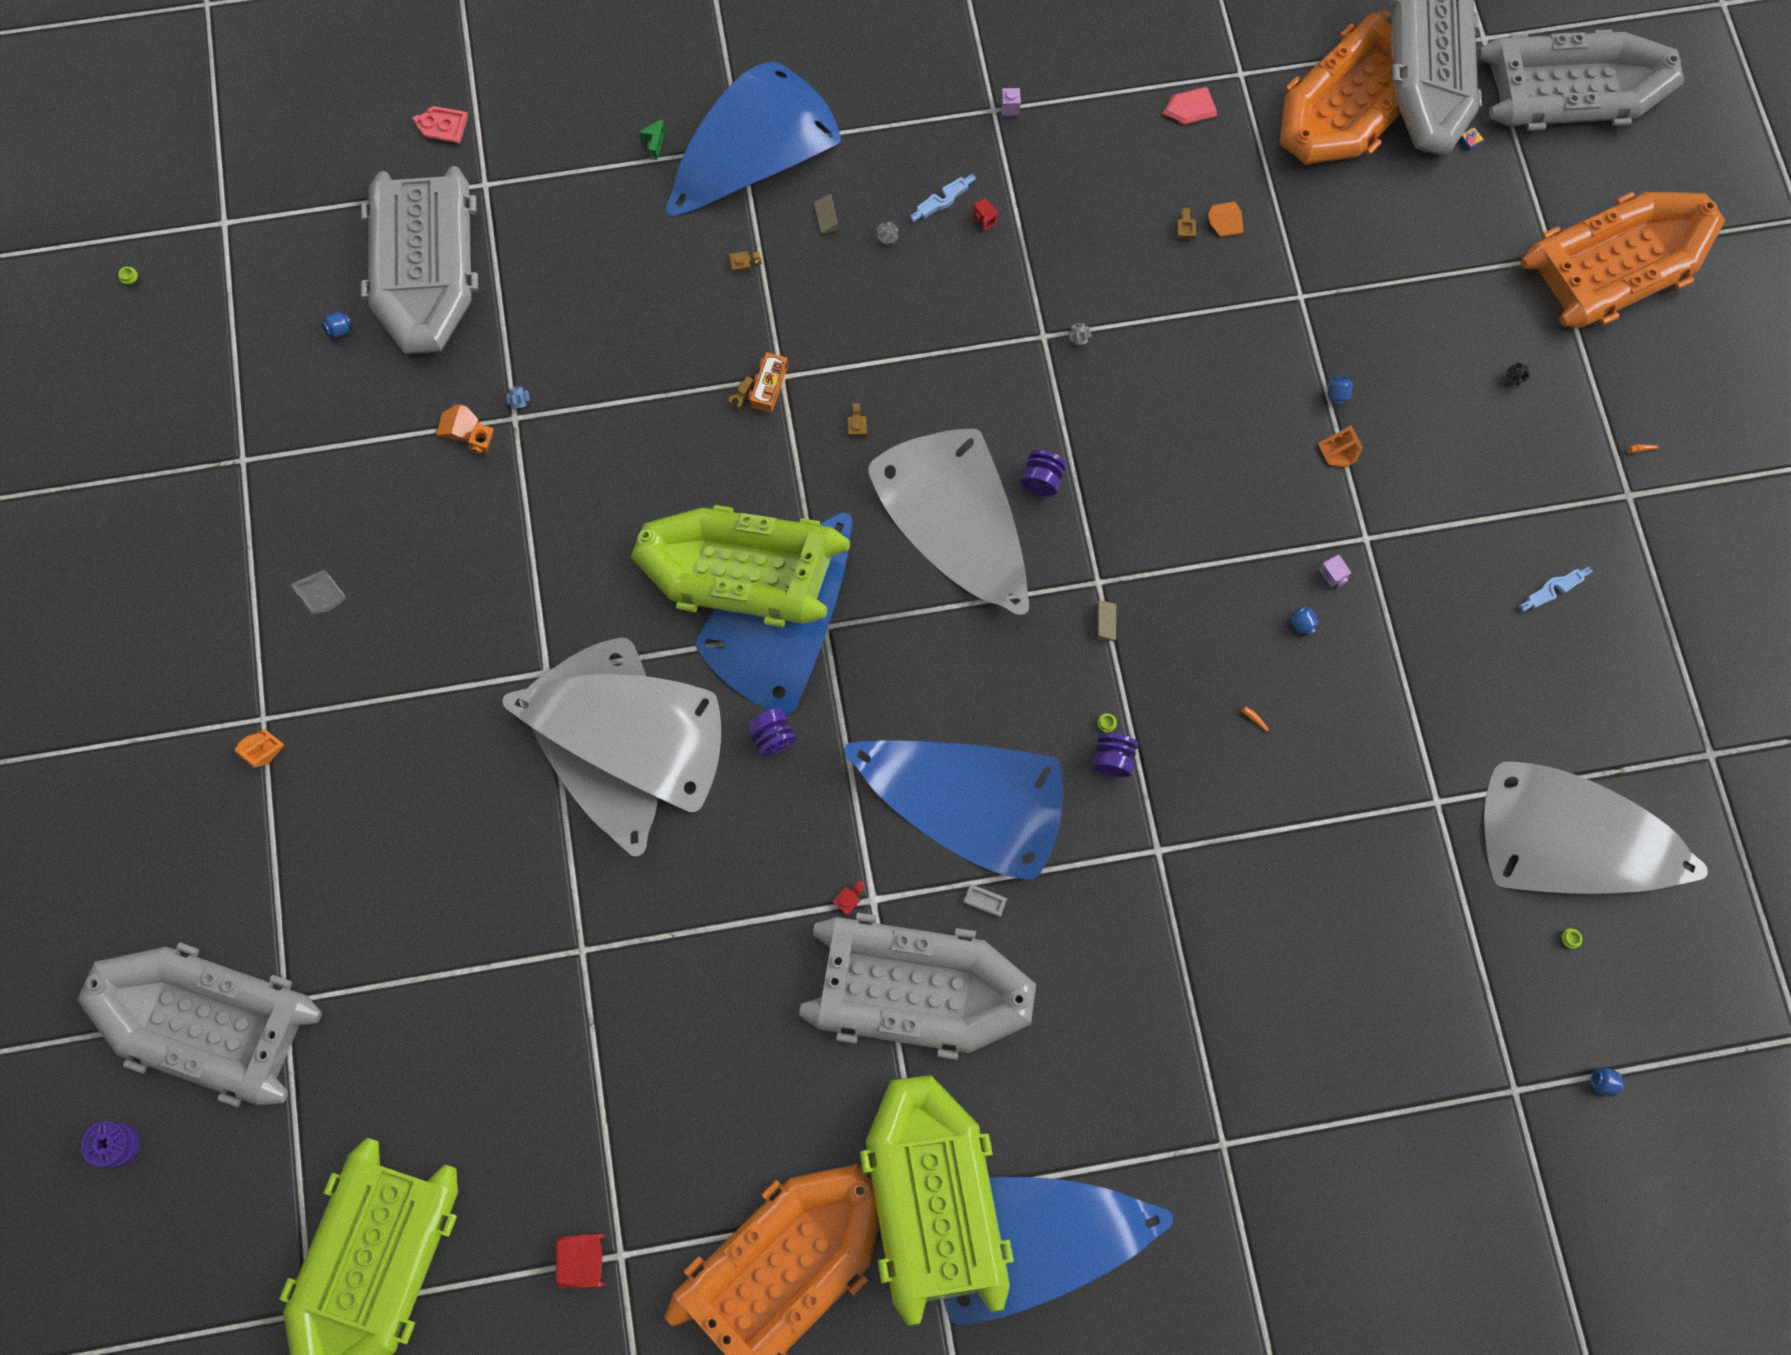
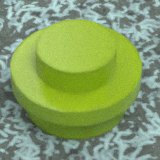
[119,267,138,285]
[1097,713,1117,733]
[1561,929,1582,949]

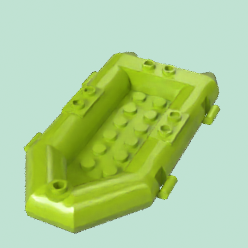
[631,505,850,627]
[860,1075,1014,1326]
[279,1138,458,1355]

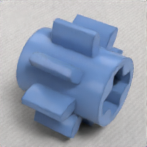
[506,387,530,408]

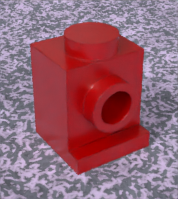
[972,198,999,232]

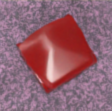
[555,1234,605,1288]

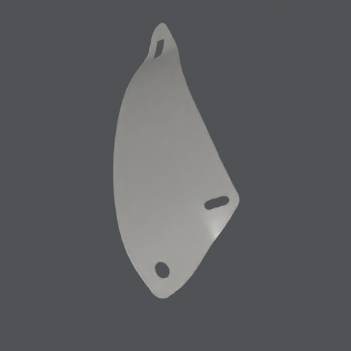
[519,638,658,856]

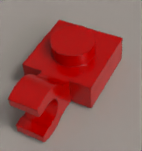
[833,880,865,916]

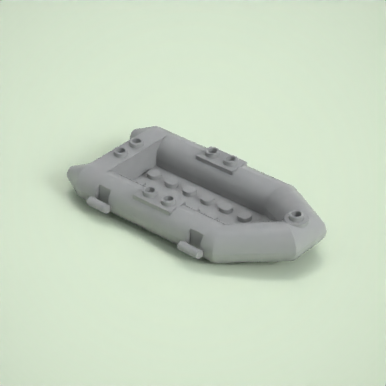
[1390,0,1482,156]
[1478,29,1684,131]
[361,166,478,354]
[799,913,1036,1060]
[77,942,322,1107]

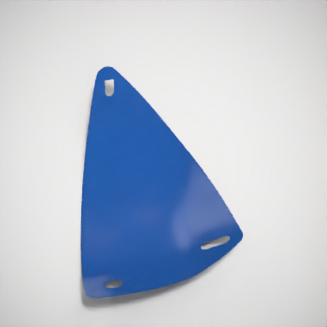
[666,62,841,216]
[695,513,852,715]
[844,741,1063,880]
[943,1177,1173,1325]

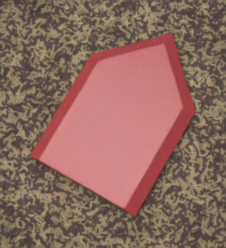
[1162,87,1217,125]
[412,106,468,143]

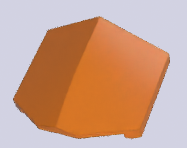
[1208,202,1244,238]
[436,405,479,442]
[1318,426,1363,467]
[234,729,284,768]

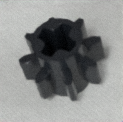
[1507,362,1530,386]

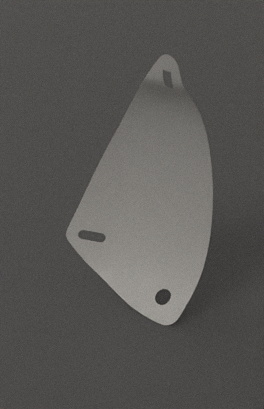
[869,429,1029,615]
[503,674,721,812]
[1484,762,1708,894]

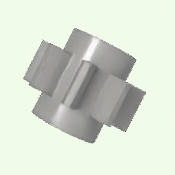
[877,222,898,244]
[1068,323,1091,345]

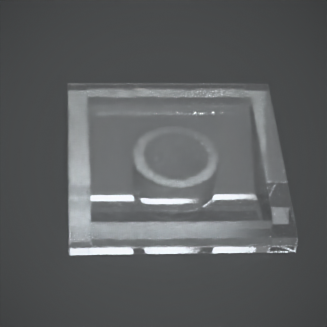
[291,570,346,614]

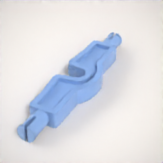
[909,174,976,222]
[1519,566,1593,612]

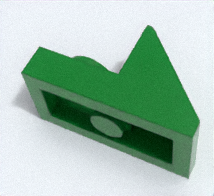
[639,120,665,160]

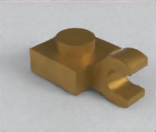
[1177,208,1196,239]
[730,251,762,273]
[728,376,754,410]
[848,403,867,437]

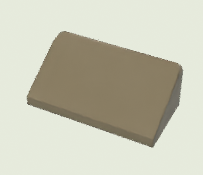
[814,194,838,234]
[1097,600,1116,641]

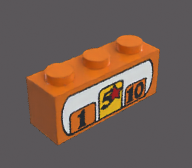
[748,352,788,413]

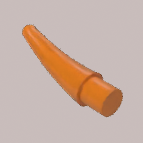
[1627,444,1658,454]
[1241,706,1269,732]

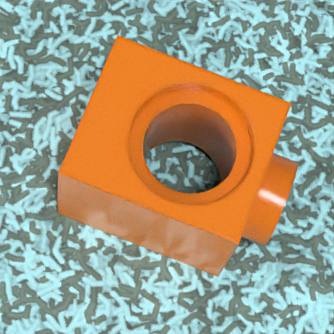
[468,423,494,454]

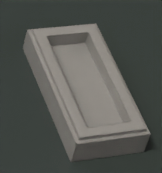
[963,884,1007,918]

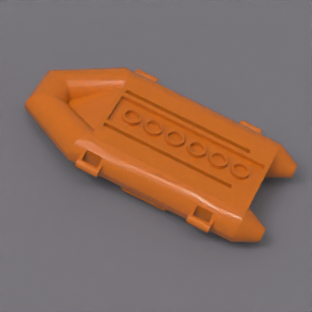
[1279,10,1401,165]
[1521,192,1725,327]
[664,1164,880,1355]

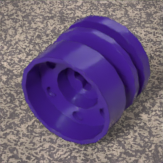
[1020,450,1066,497]
[746,708,797,757]
[1092,733,1138,777]
[81,1122,140,1168]

